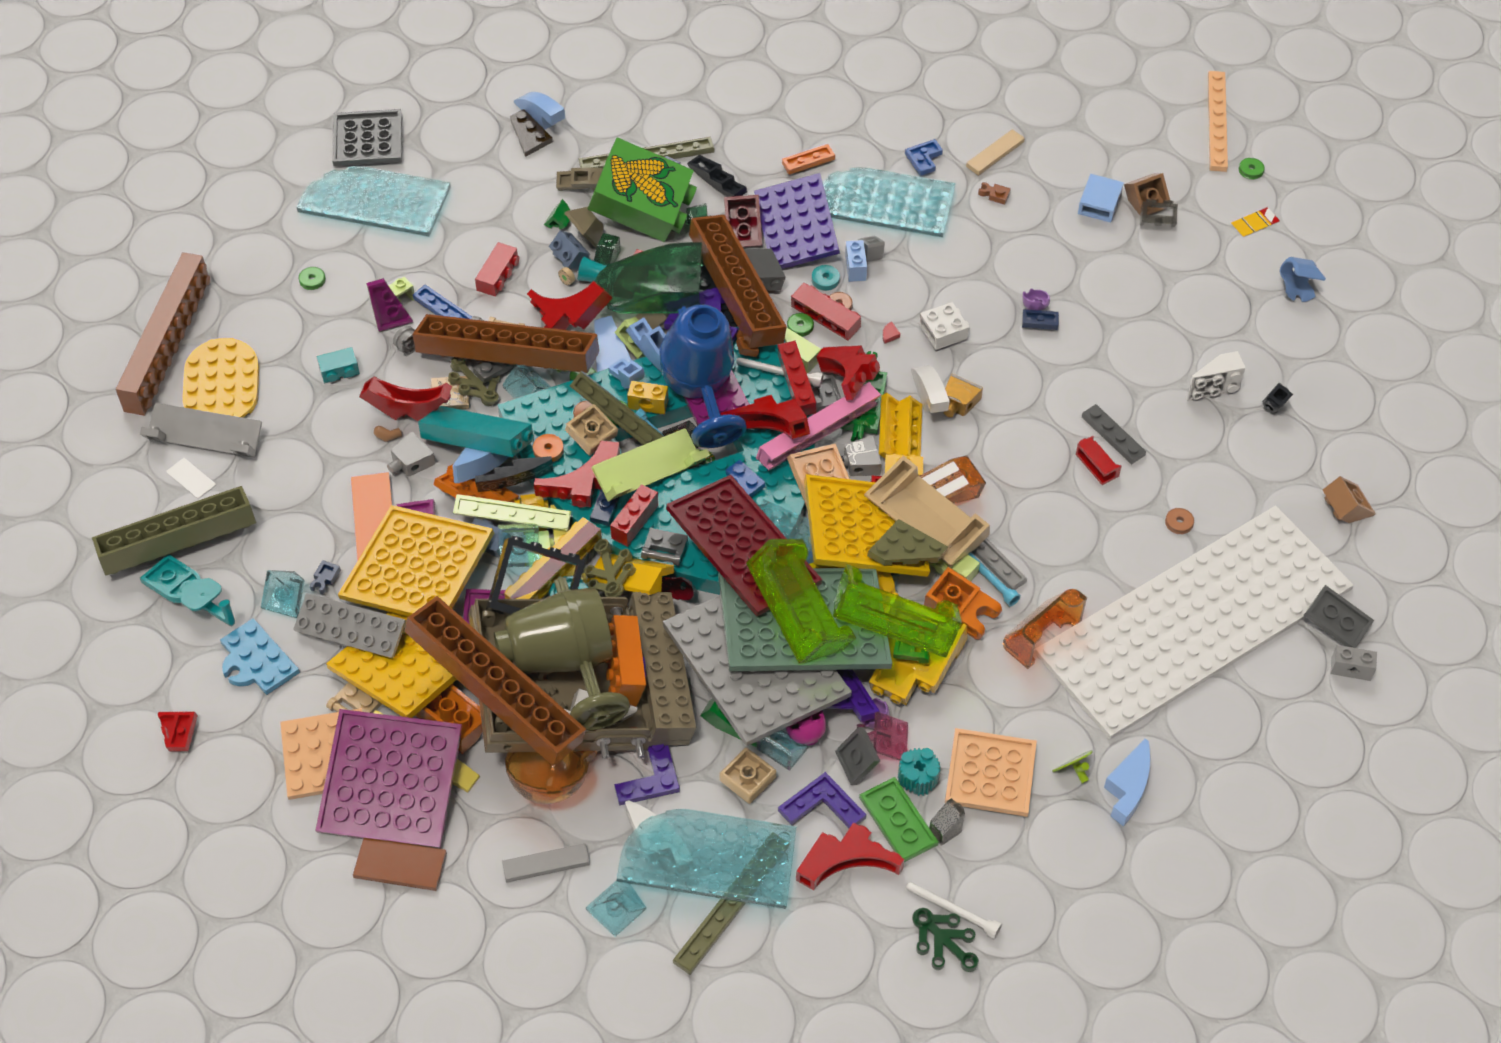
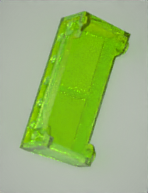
[746,539,856,664]
[833,564,962,658]

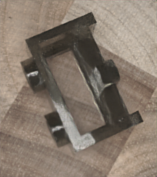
[1140,199,1178,227]

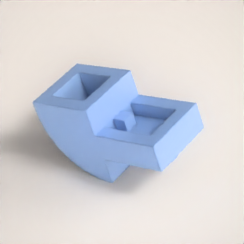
[608,358,645,388]

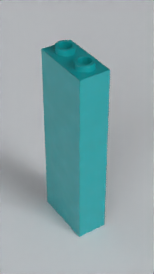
[418,406,534,457]

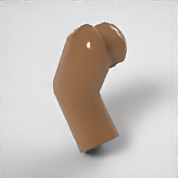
[374,426,402,442]

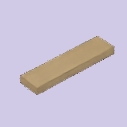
[966,129,1025,176]

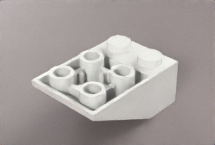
[1186,351,1246,401]

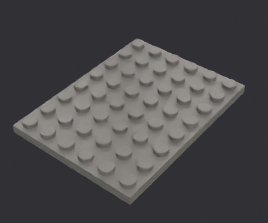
[663,595,852,746]

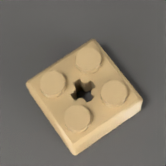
[565,404,618,455]
[719,747,776,804]

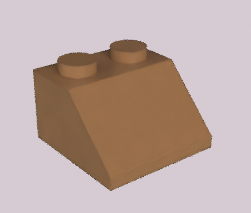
[1124,173,1172,217]
[1322,476,1376,523]

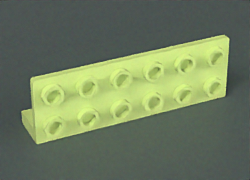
[592,428,710,501]

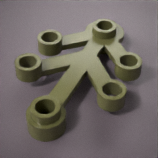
[448,357,500,406]
[584,539,636,597]

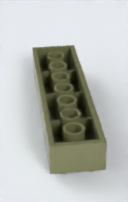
[92,486,256,576]

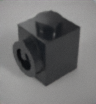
[1262,383,1293,413]

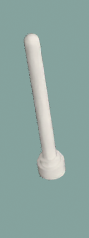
[736,358,824,388]
[906,882,1002,939]

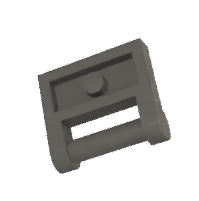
[810,375,841,415]
[641,528,688,566]

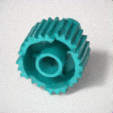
[897,748,941,796]

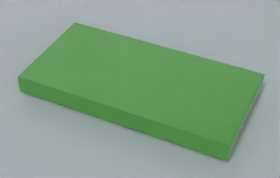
[859,777,939,862]

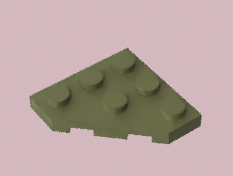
[867,519,948,565]

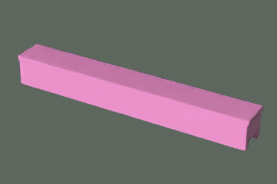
[756,382,881,470]

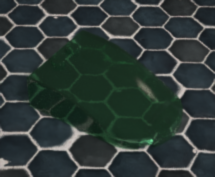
[595,242,704,314]

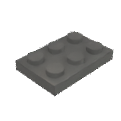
[1303,585,1374,648]

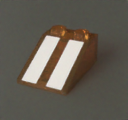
[920,455,986,504]

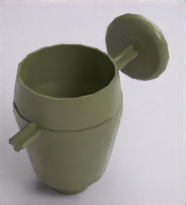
[494,576,630,731]

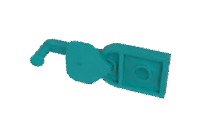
[140,554,235,626]

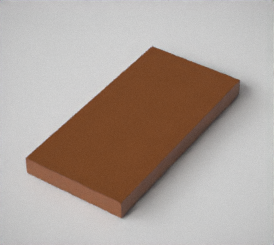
[353,838,447,891]

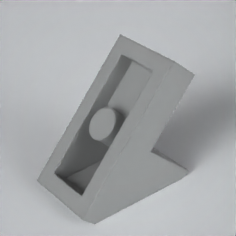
[858,235,885,262]

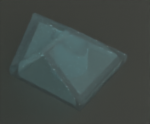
[261,570,305,618]
[586,880,646,937]

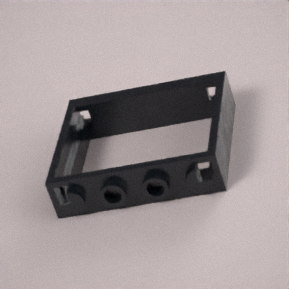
[486,536,585,616]

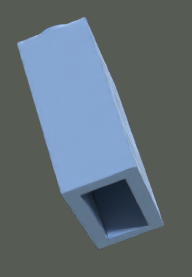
[1078,174,1124,223]

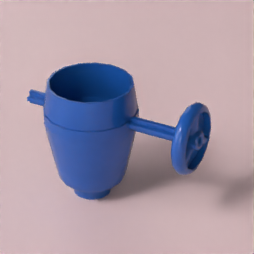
[659,305,747,449]

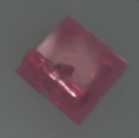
[856,712,908,761]

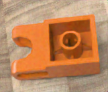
[924,567,1002,640]

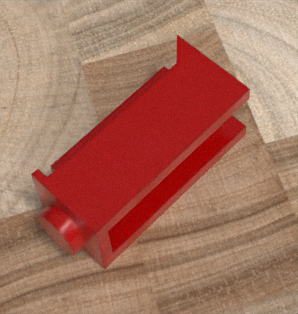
[1075,436,1122,485]

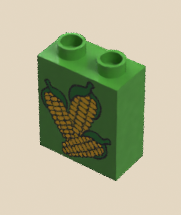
[587,137,697,242]

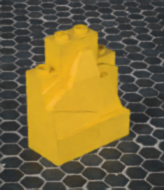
[869,592,968,705]

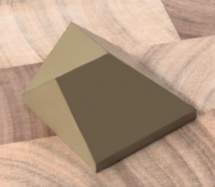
[564,207,604,249]

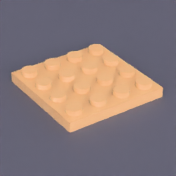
[280,708,363,800]
[945,728,1037,817]

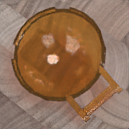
[505,751,598,804]

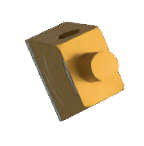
[943,374,983,418]

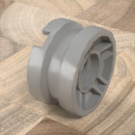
[393,325,415,355]

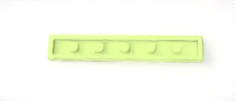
[453,494,571,531]

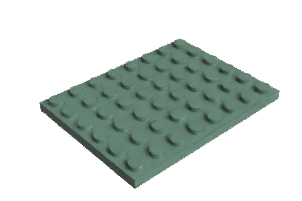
[718,568,892,671]

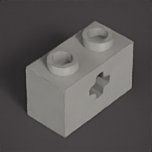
[1330,645,1377,681]

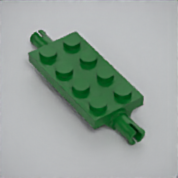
[840,351,887,442]

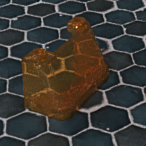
[1003,589,1087,669]

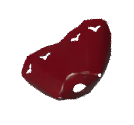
[661,577,696,600]

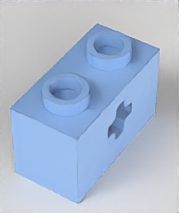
[845,240,867,282]

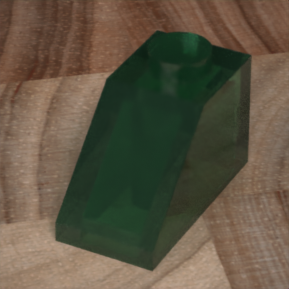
[594,233,621,268]

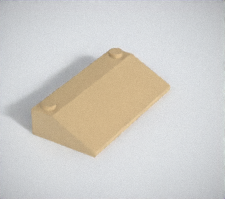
[864,455,990,566]

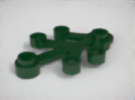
[912,908,979,972]

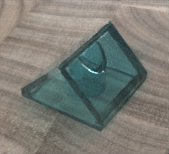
[502,364,551,399]
[757,730,808,771]

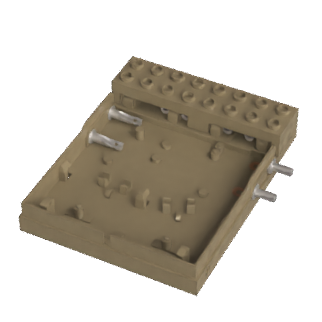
[469,592,696,759]

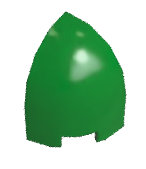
[544,199,570,229]

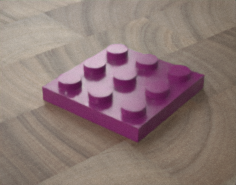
[683,370,749,426]

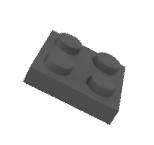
[835,727,880,785]

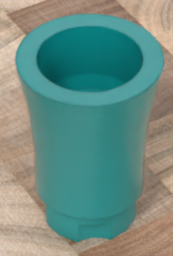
[577,257,618,286]

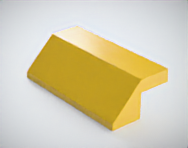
[879,392,922,458]
[587,554,674,595]

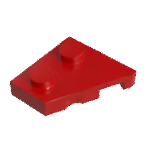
[158,712,198,751]

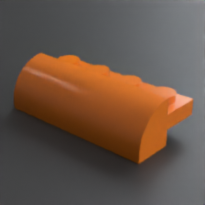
[433,464,519,503]

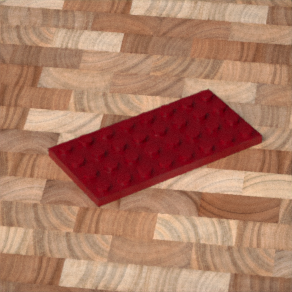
[666,475,822,617]

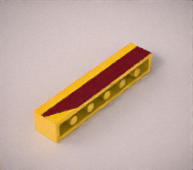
[504,517,601,599]

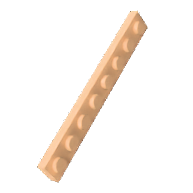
[1208,71,1228,172]

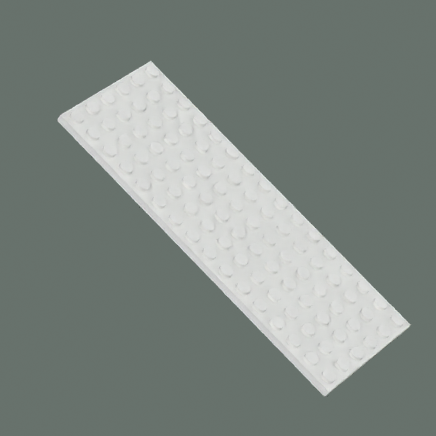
[1034,505,1354,740]

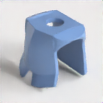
[1279,257,1326,302]

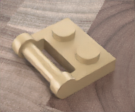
[326,682,382,713]

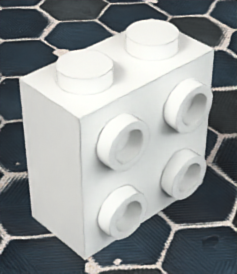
[919,302,970,350]

